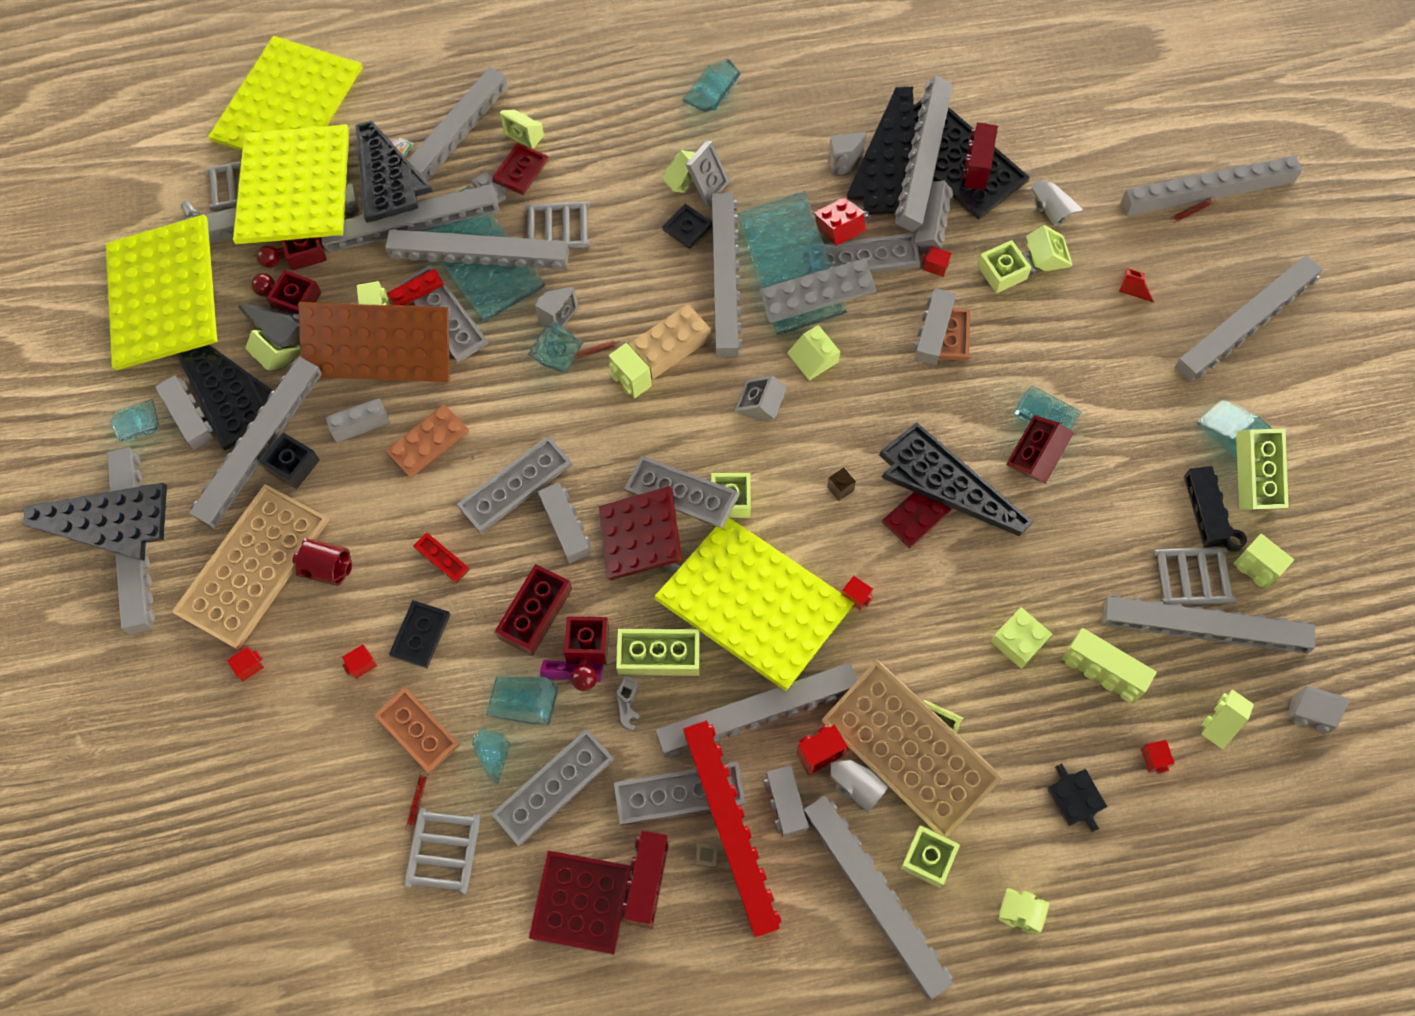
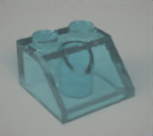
[528,321,583,373]
[110,399,159,442]
[472,728,510,784]

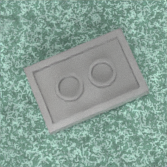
[686,140,730,205]

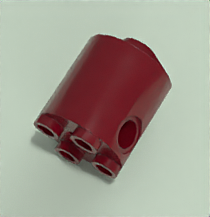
[292,538,352,586]

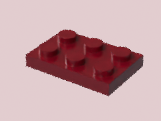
[492,142,548,195]
[882,492,951,549]

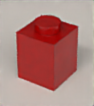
[922,246,952,277]
[841,575,874,610]
[342,644,377,679]
[227,646,264,681]
[1141,740,1175,775]

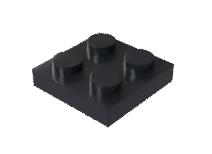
[662,203,712,249]

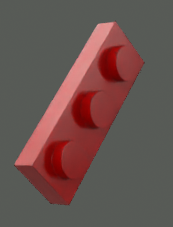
[386,268,444,305]
[413,532,470,584]

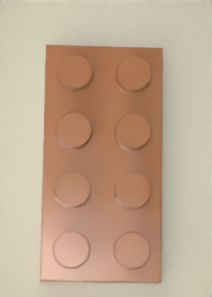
[385,404,469,478]
[374,687,460,774]

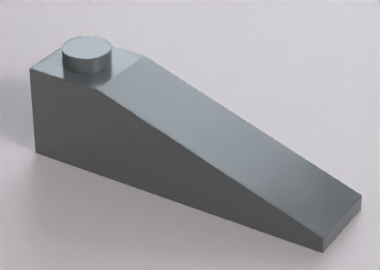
[238,302,300,348]

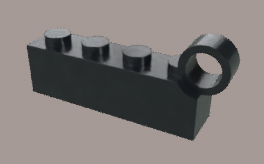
[1184,466,1247,552]

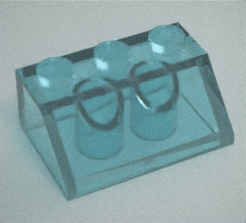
[683,58,741,112]
[1014,385,1082,431]

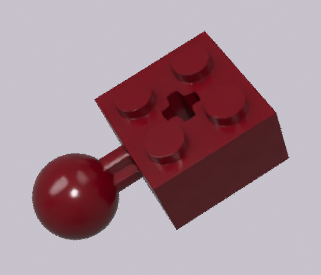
[257,237,327,271]
[251,270,322,314]
[564,616,610,691]

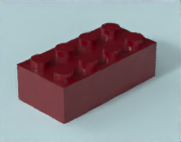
[494,564,572,656]
[621,830,669,929]

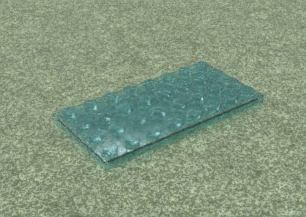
[420,185,545,322]
[737,191,847,336]

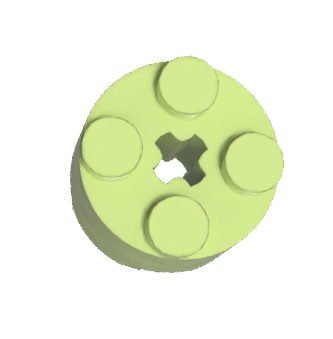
[998,888,1050,935]

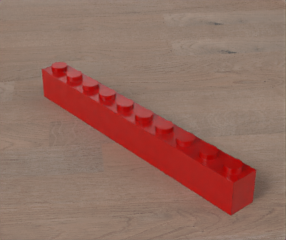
[683,720,782,938]

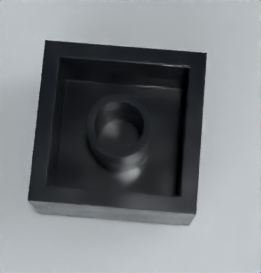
[260,432,320,490]

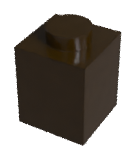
[827,467,856,501]

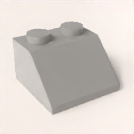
[828,132,866,176]
[535,287,578,334]
[735,375,787,421]
[1287,686,1350,733]

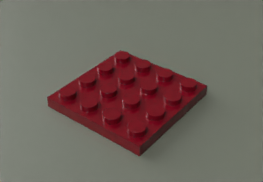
[599,486,682,580]
[529,850,631,955]

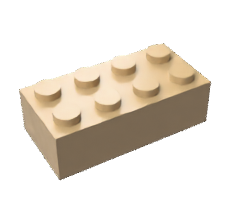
[629,304,711,380]

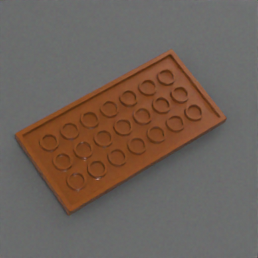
[298,302,450,382]

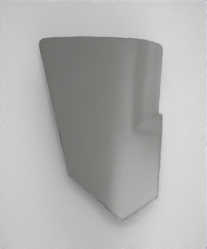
[1032,180,1083,227]
[830,760,889,812]

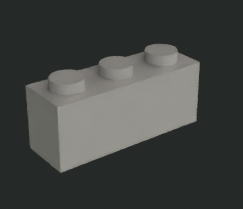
[325,398,390,443]
[764,766,809,838]

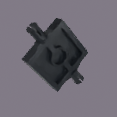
[1047,763,1107,832]

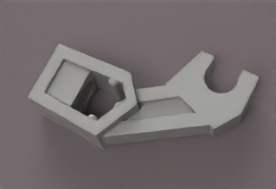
[616,676,640,732]

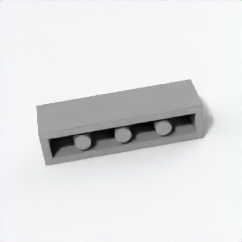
[915,180,953,253]
[913,289,956,365]
[155,375,214,450]
[538,482,592,564]

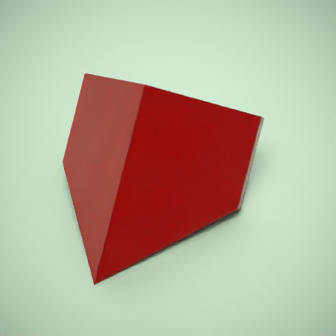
[1119,268,1154,302]

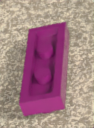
[540,660,604,682]

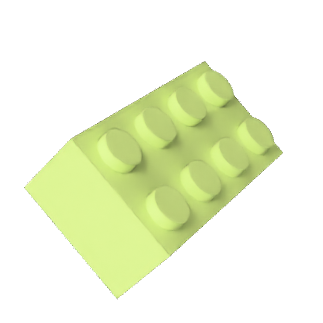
[1236,429,1289,509]
[1062,628,1157,703]
[616,629,700,676]

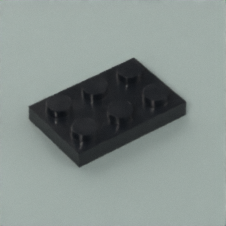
[389,600,451,669]

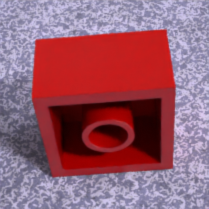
[814,197,866,246]
[796,724,848,775]

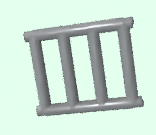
[206,162,241,211]
[525,202,590,249]
[1153,547,1236,605]
[404,808,481,895]

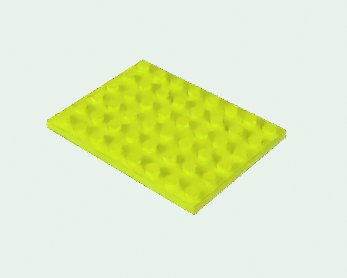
[208,36,363,151]
[233,125,349,244]
[106,214,217,371]
[655,517,854,692]

